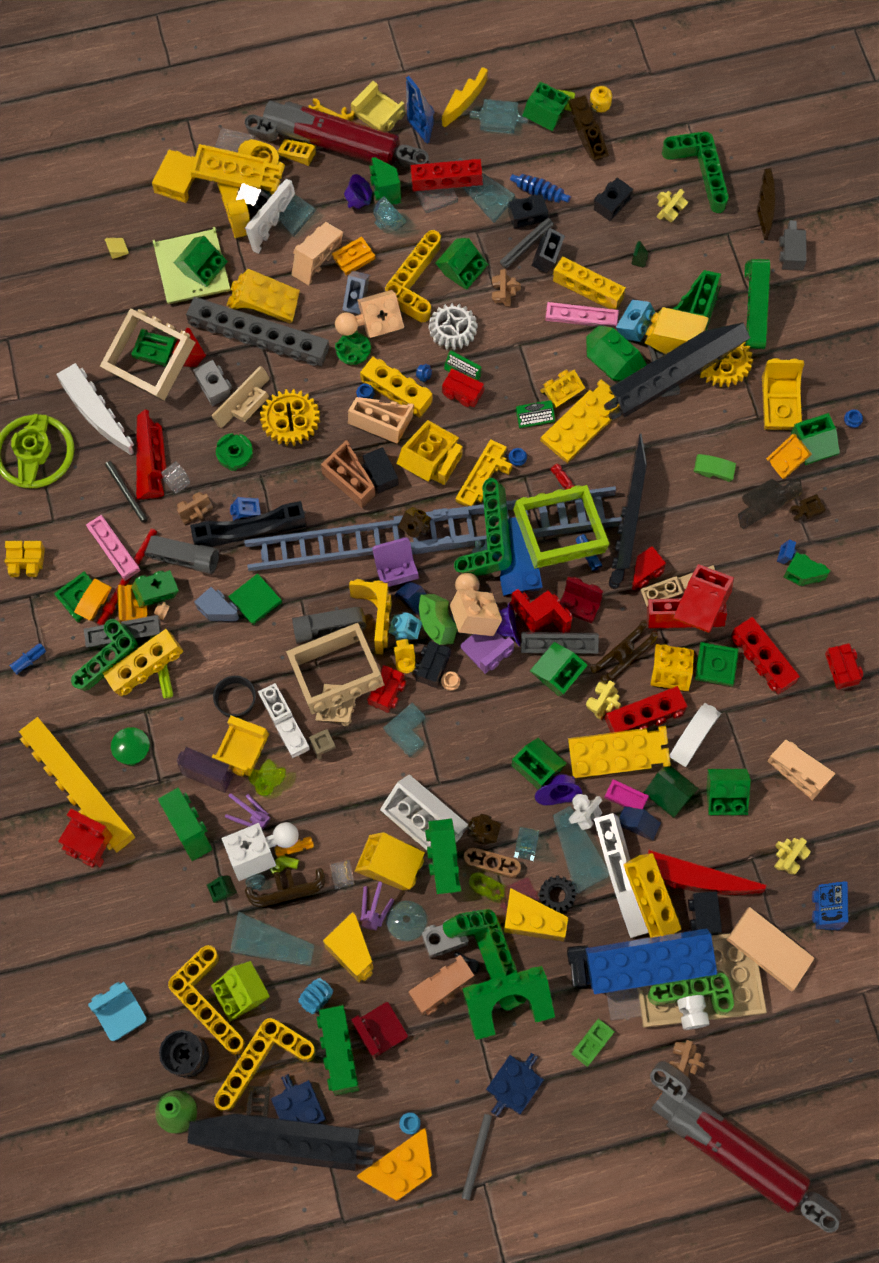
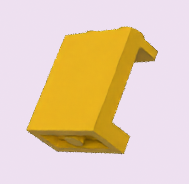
[152,150,195,203]
[211,716,269,776]

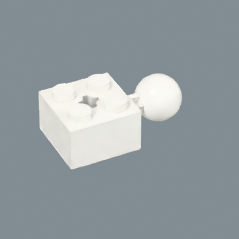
[222,822,299,881]

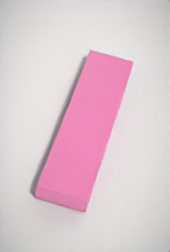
[545,302,619,329]
[86,515,141,581]

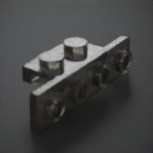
[738,478,803,529]

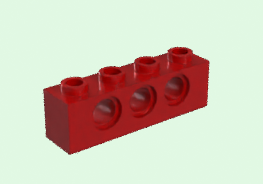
[411,159,483,191]
[731,616,800,695]
[605,686,687,733]

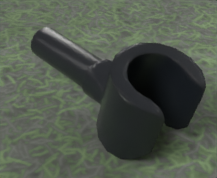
[454,951,480,973]

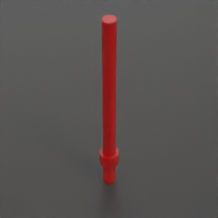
[96,528,157,626]

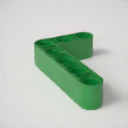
[662,132,728,213]
[744,259,770,349]
[454,478,512,577]
[443,909,526,1011]

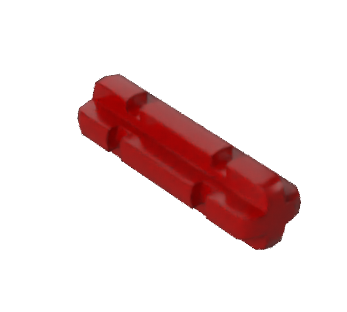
[551,464,574,490]

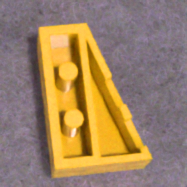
[504,888,568,942]

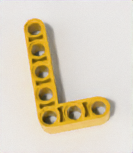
[217,182,250,238]
[385,230,441,322]
[168,945,245,1055]
[214,1018,316,1112]

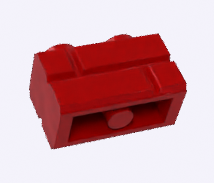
[442,369,485,408]
[825,643,863,689]
[367,665,406,713]

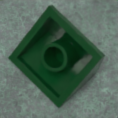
[643,766,699,818]

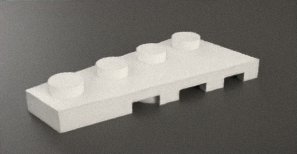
[245,179,295,254]

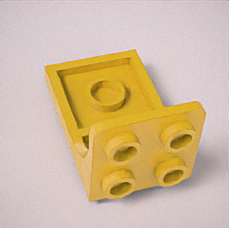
[227,269,300,324]
[762,358,804,430]
[349,579,392,654]

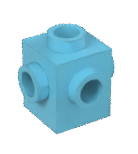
[389,613,422,640]

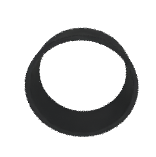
[213,675,256,718]

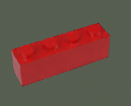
[647,598,727,628]

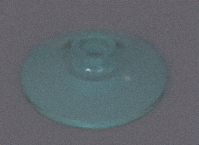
[386,901,427,941]

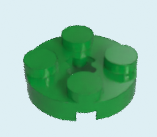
[216,433,253,471]

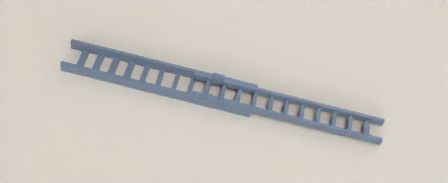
[244,487,622,571]

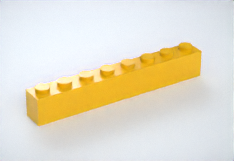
[19,717,135,853]

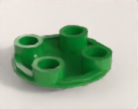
[335,330,371,365]
[111,727,150,766]

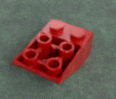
[673,564,734,633]

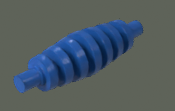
[510,174,571,203]

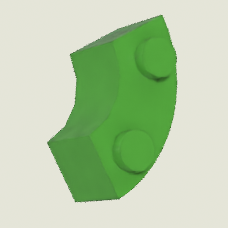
[419,594,457,645]

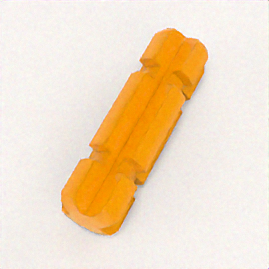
[274,837,314,857]

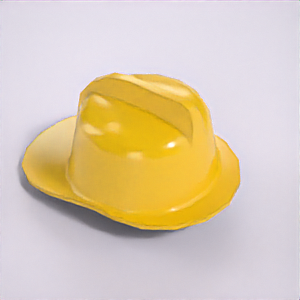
[238,139,279,164]

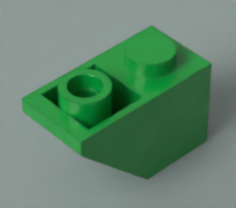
[783,552,831,586]

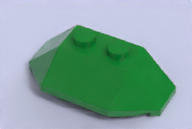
[586,325,647,382]

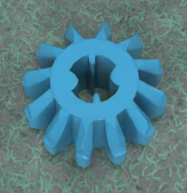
[298,978,333,1014]

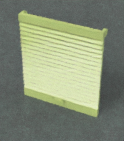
[153,227,231,304]

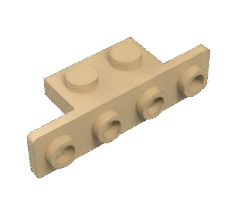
[212,366,270,428]

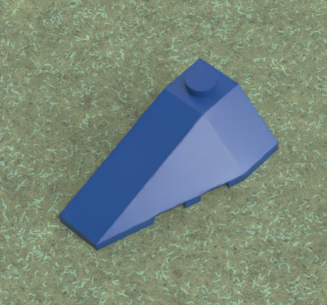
[406,76,435,144]
[500,517,542,596]

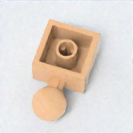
[335,290,404,338]
[450,573,502,636]

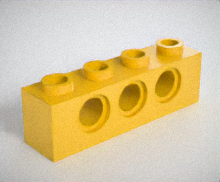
[553,256,626,310]
[360,357,433,418]
[103,629,184,697]
[623,853,681,938]

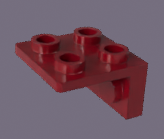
[560,577,604,624]
[351,1002,408,1059]

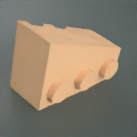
[292,222,343,285]
[348,397,414,444]
[767,740,835,801]

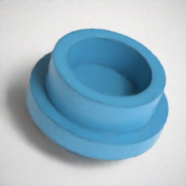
[400,1113,421,1135]

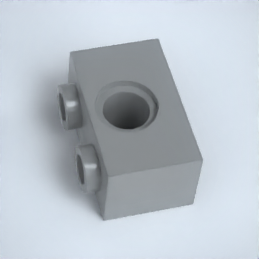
[193,360,232,406]

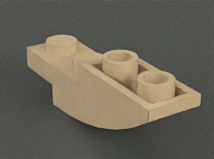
[641,565,715,606]

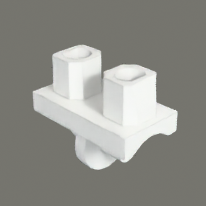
[569,794,602,830]

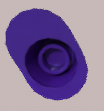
[344,174,372,208]
[496,602,521,647]
[535,775,582,805]

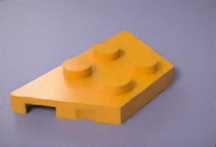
[357,1129,432,1201]

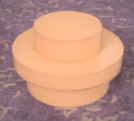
[154,602,170,620]
[441,671,460,691]

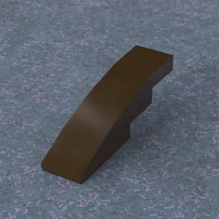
[756,168,775,240]

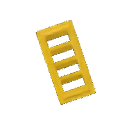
[278,139,316,166]

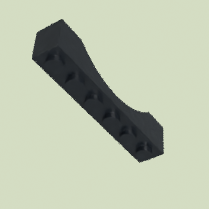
[190,501,307,547]

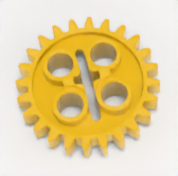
[700,341,753,387]
[260,389,320,446]

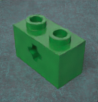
[131,570,179,608]

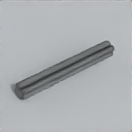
[500,218,553,268]

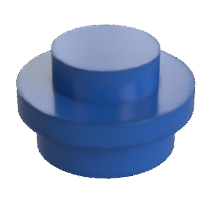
[416,364,432,382]
[356,384,375,399]
[844,410,863,428]
[509,448,527,466]

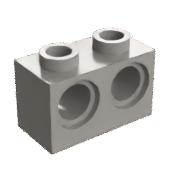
[422,919,468,959]

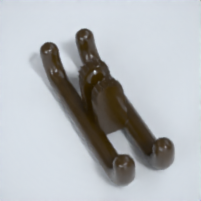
[590,620,658,683]
[245,868,325,907]

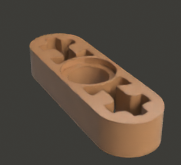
[464,848,521,878]

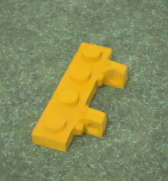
[455,439,512,507]

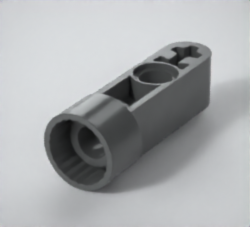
[145,536,219,574]
[292,607,367,644]

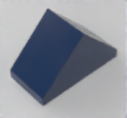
[395,581,427,617]
[619,806,661,841]

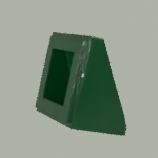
[632,241,649,268]
[207,876,236,903]

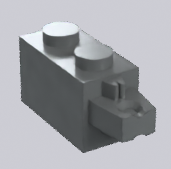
[779,220,806,271]

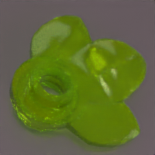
[248,759,286,797]

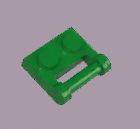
[131,329,177,366]

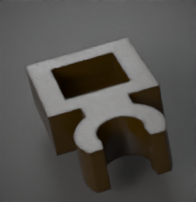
[789,494,826,521]

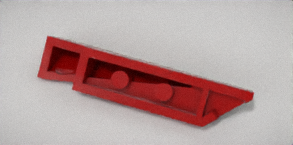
[136,409,167,500]

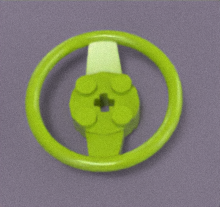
[0,414,74,488]

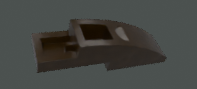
[568,95,609,161]

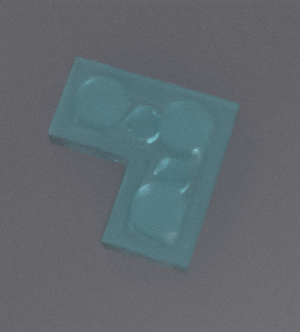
[383,703,425,758]

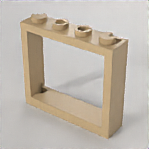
[100,308,195,401]
[286,623,384,715]

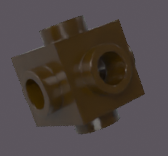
[398,507,431,538]
[467,814,501,844]

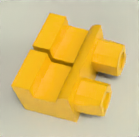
[4,541,45,577]

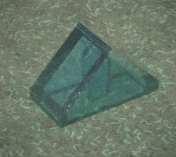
[514,827,539,861]

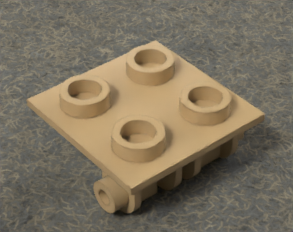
[315,684,356,727]

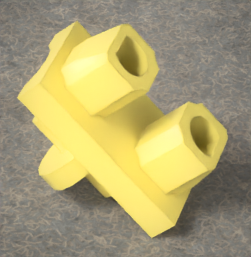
[656,189,688,222]
[586,681,621,720]
[774,838,811,874]

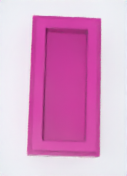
[604,779,649,809]

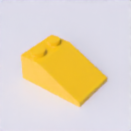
[397,420,459,482]

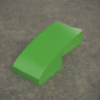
[694,454,736,482]
[571,1019,615,1067]

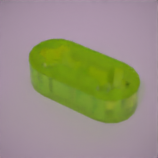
[469,872,505,902]

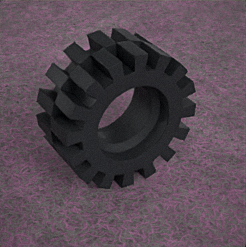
[539,876,576,914]

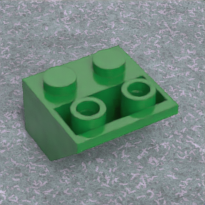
[522,82,570,131]
[369,157,401,207]
[173,236,228,287]
[435,238,488,289]
[791,413,840,465]
[530,642,588,696]
[511,738,567,790]
[706,769,751,815]

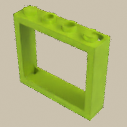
[513,485,609,569]

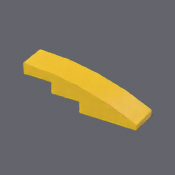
[442,67,488,127]

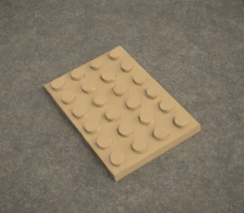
[637,933,767,1028]

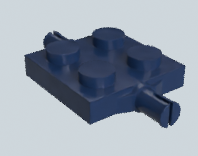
[485,1053,544,1117]
[271,1074,327,1124]

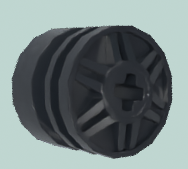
[159,1030,210,1078]

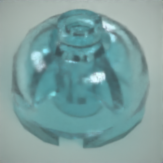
[373,196,407,232]

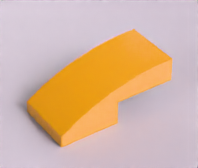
[74,579,112,621]

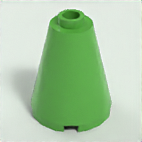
[155,1091,197,1133]

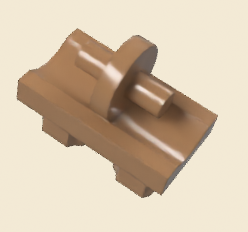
[492,269,521,307]
[177,492,214,525]
[669,1040,705,1077]

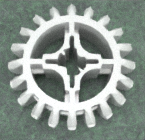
[429,303,477,350]

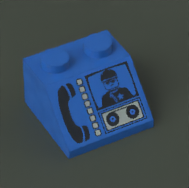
[812,881,848,930]

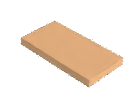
[727,907,814,991]

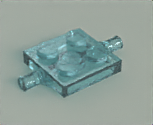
[470,99,528,134]

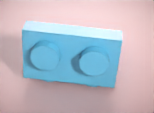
[88,982,147,1042]

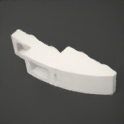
[258,683,310,758]

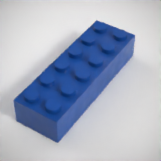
[585,929,717,994]

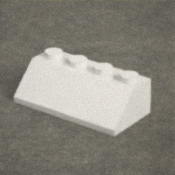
[380,775,468,850]

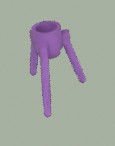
[225,793,271,830]
[360,881,394,931]

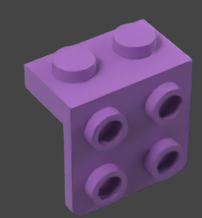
[372,537,419,587]
[461,632,514,674]

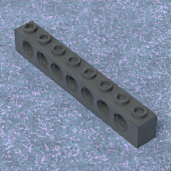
[186,297,330,367]

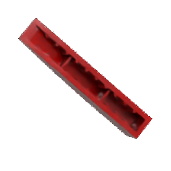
[647,850,766,895]

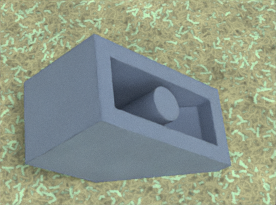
[343,271,370,314]

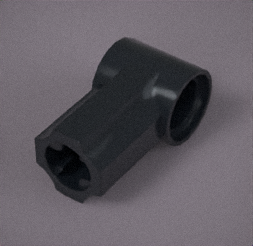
[567,945,591,987]

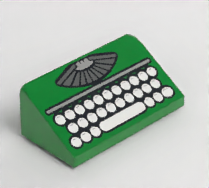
[444,350,481,380]
[516,400,555,428]

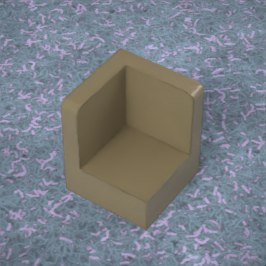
[309,729,336,760]

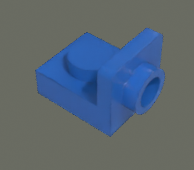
[230,497,261,521]

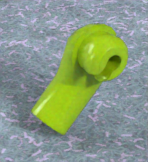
[270,856,299,874]

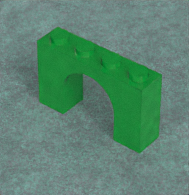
[462,966,555,1040]

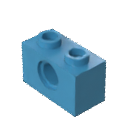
[616,300,655,342]

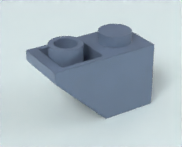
[194,587,239,621]

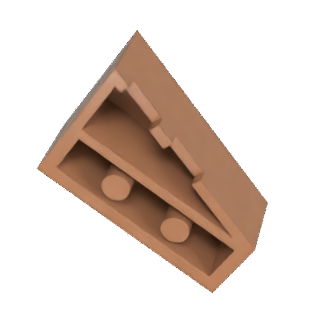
[321,440,375,508]
[409,955,474,1016]

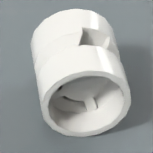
[677,995,710,1030]

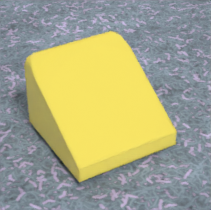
[105,238,129,259]

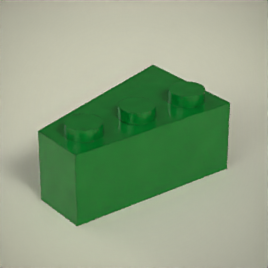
[673,270,722,330]
[158,787,213,861]
[425,818,461,894]

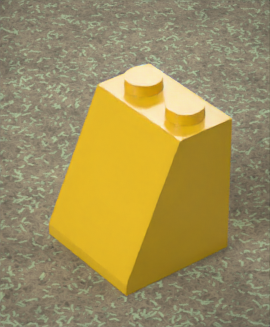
[645,307,709,354]
[354,832,425,890]
[323,912,373,983]

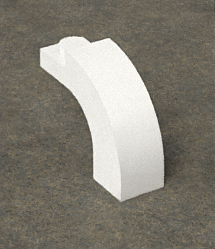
[670,703,721,767]

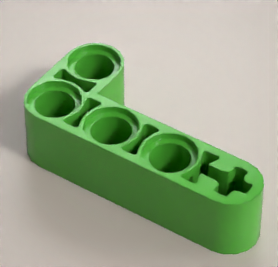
[648,973,734,1015]

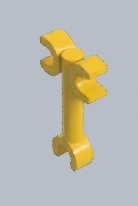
[308,98,354,121]

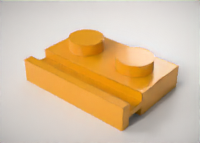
[332,237,376,276]
[766,434,812,479]
[118,585,147,622]

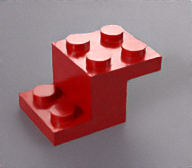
[511,589,572,633]
[58,808,113,868]

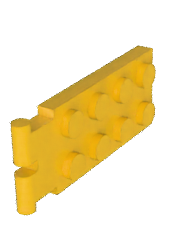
[191,144,285,195]
[540,379,619,464]
[568,726,671,778]

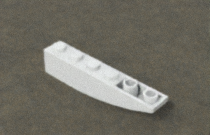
[57,363,134,455]
[594,813,649,938]

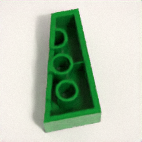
[316,1005,359,1096]

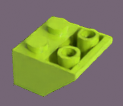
[211,961,270,1021]

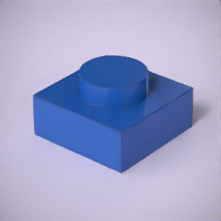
[777,539,796,564]

